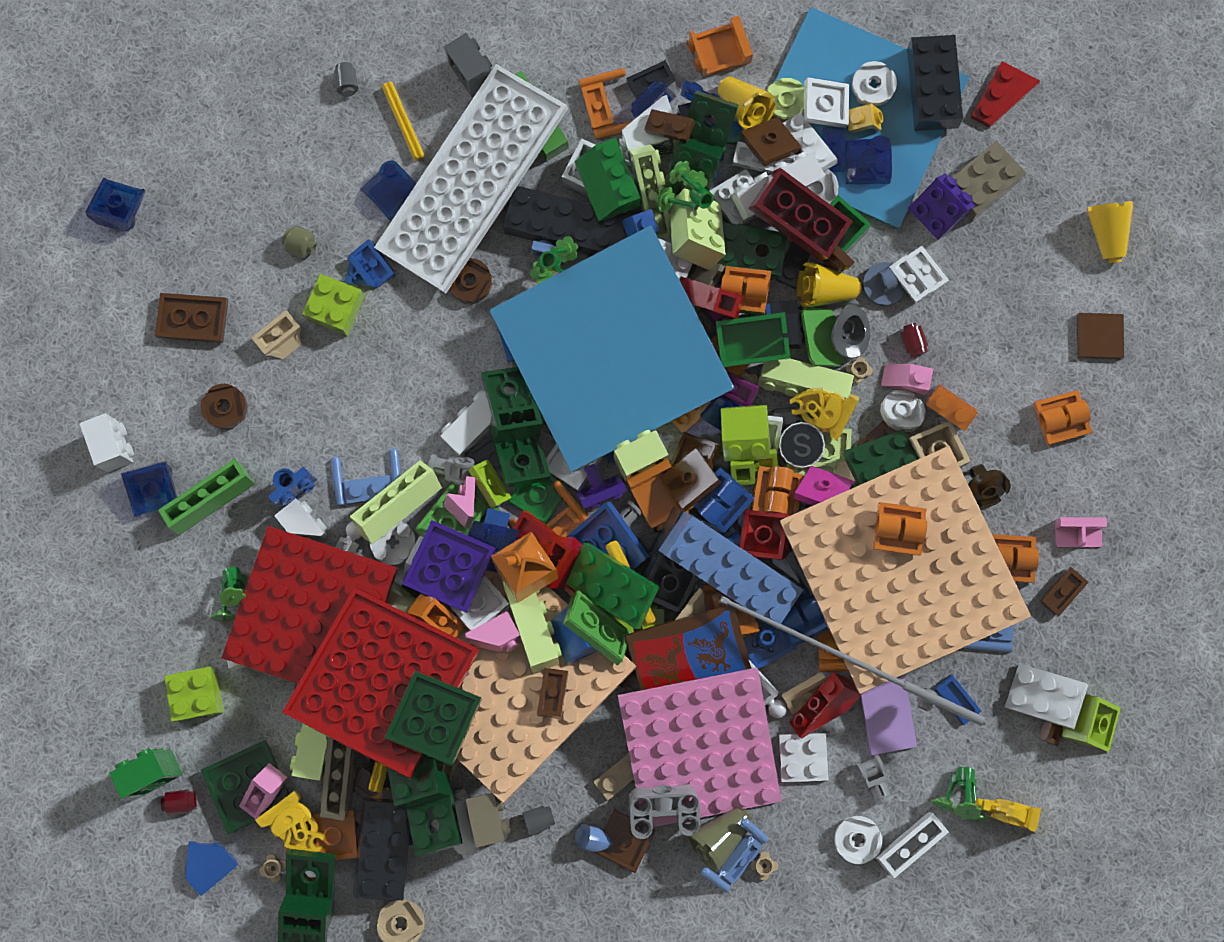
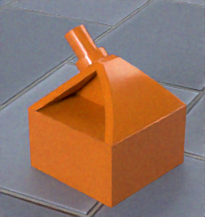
[491,532,558,603]

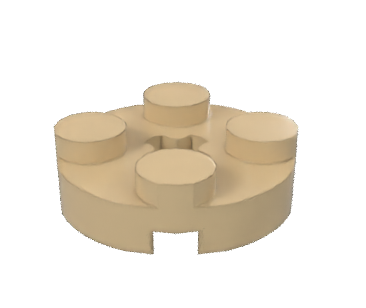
[377,899,425,942]

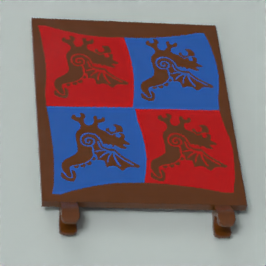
[625,590,751,690]

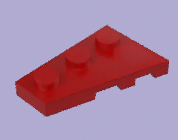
[971,61,1040,128]

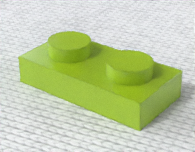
[468,459,511,509]

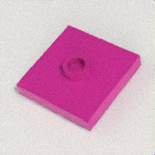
[794,466,854,506]

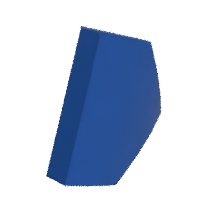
[344,239,397,288]
[186,841,238,896]

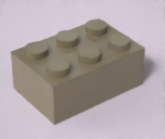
[952,140,1026,222]
[465,792,511,848]

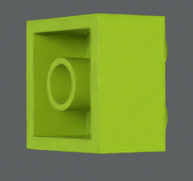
[302,274,365,336]
[164,666,224,722]

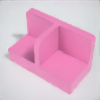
[1055,517,1107,547]

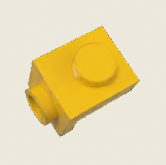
[848,104,883,133]

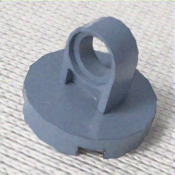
[862,262,906,307]

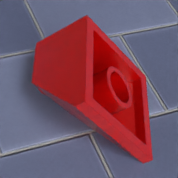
[739,510,791,560]

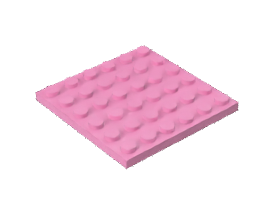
[618,668,781,827]

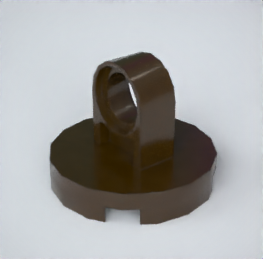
[968,464,1011,509]

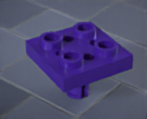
[576,463,627,509]

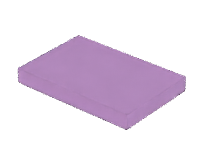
[860,677,917,755]

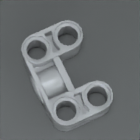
[629,784,700,839]

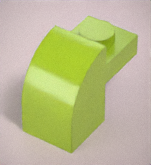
[731,449,778,485]

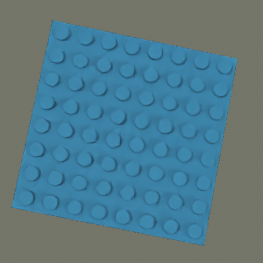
[771,7,970,230]
[490,225,735,472]

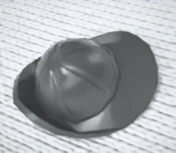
[831,304,870,359]

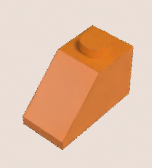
[407,594,465,637]

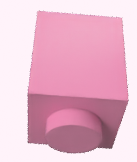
[881,364,933,396]
[465,612,522,653]
[239,763,288,819]

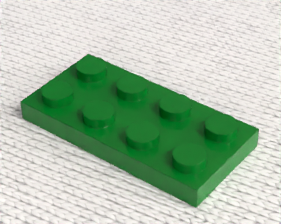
[566,543,659,629]

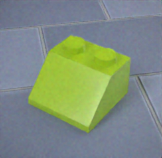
[721,405,771,461]
[1062,694,1121,752]

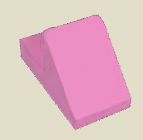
[444,476,475,528]

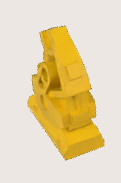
[789,388,859,441]
[255,790,325,852]
[975,798,1041,833]

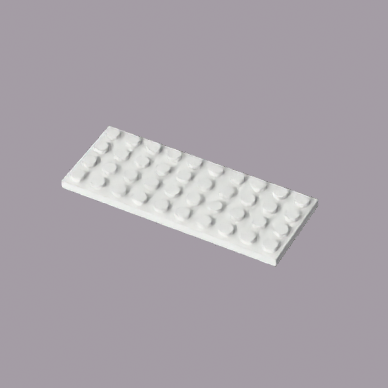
[374,64,569,294]

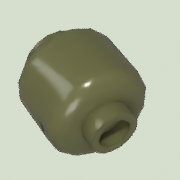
[282,226,317,258]

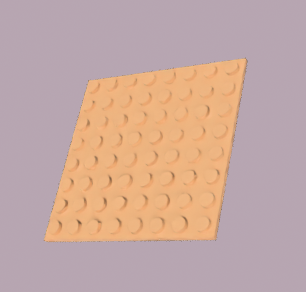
[780,446,1031,694]
[443,549,636,804]

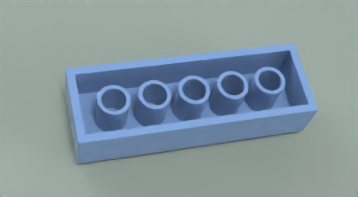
[659,511,803,629]

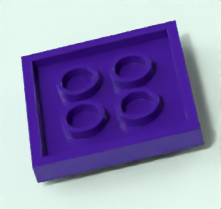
[402,520,496,613]

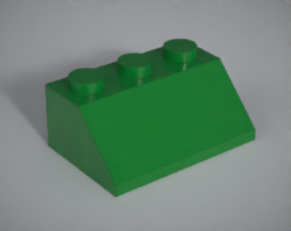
[574,138,641,222]

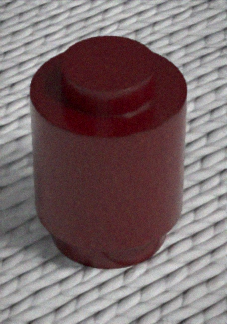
[900,323,929,358]
[161,789,197,816]

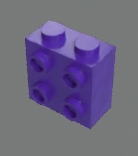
[908,174,976,240]

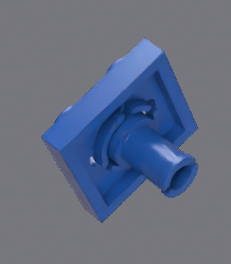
[743,618,797,669]

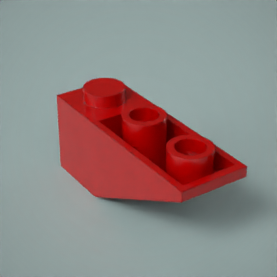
[679,276,745,319]
[789,672,862,738]

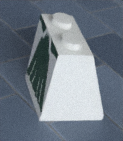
[619,95,678,161]

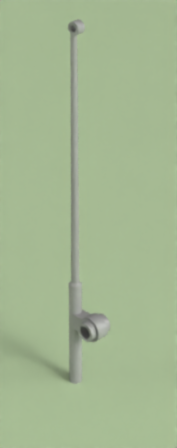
[719,596,985,726]

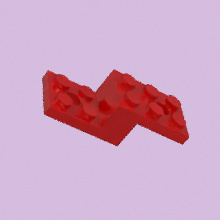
[501,510,604,610]

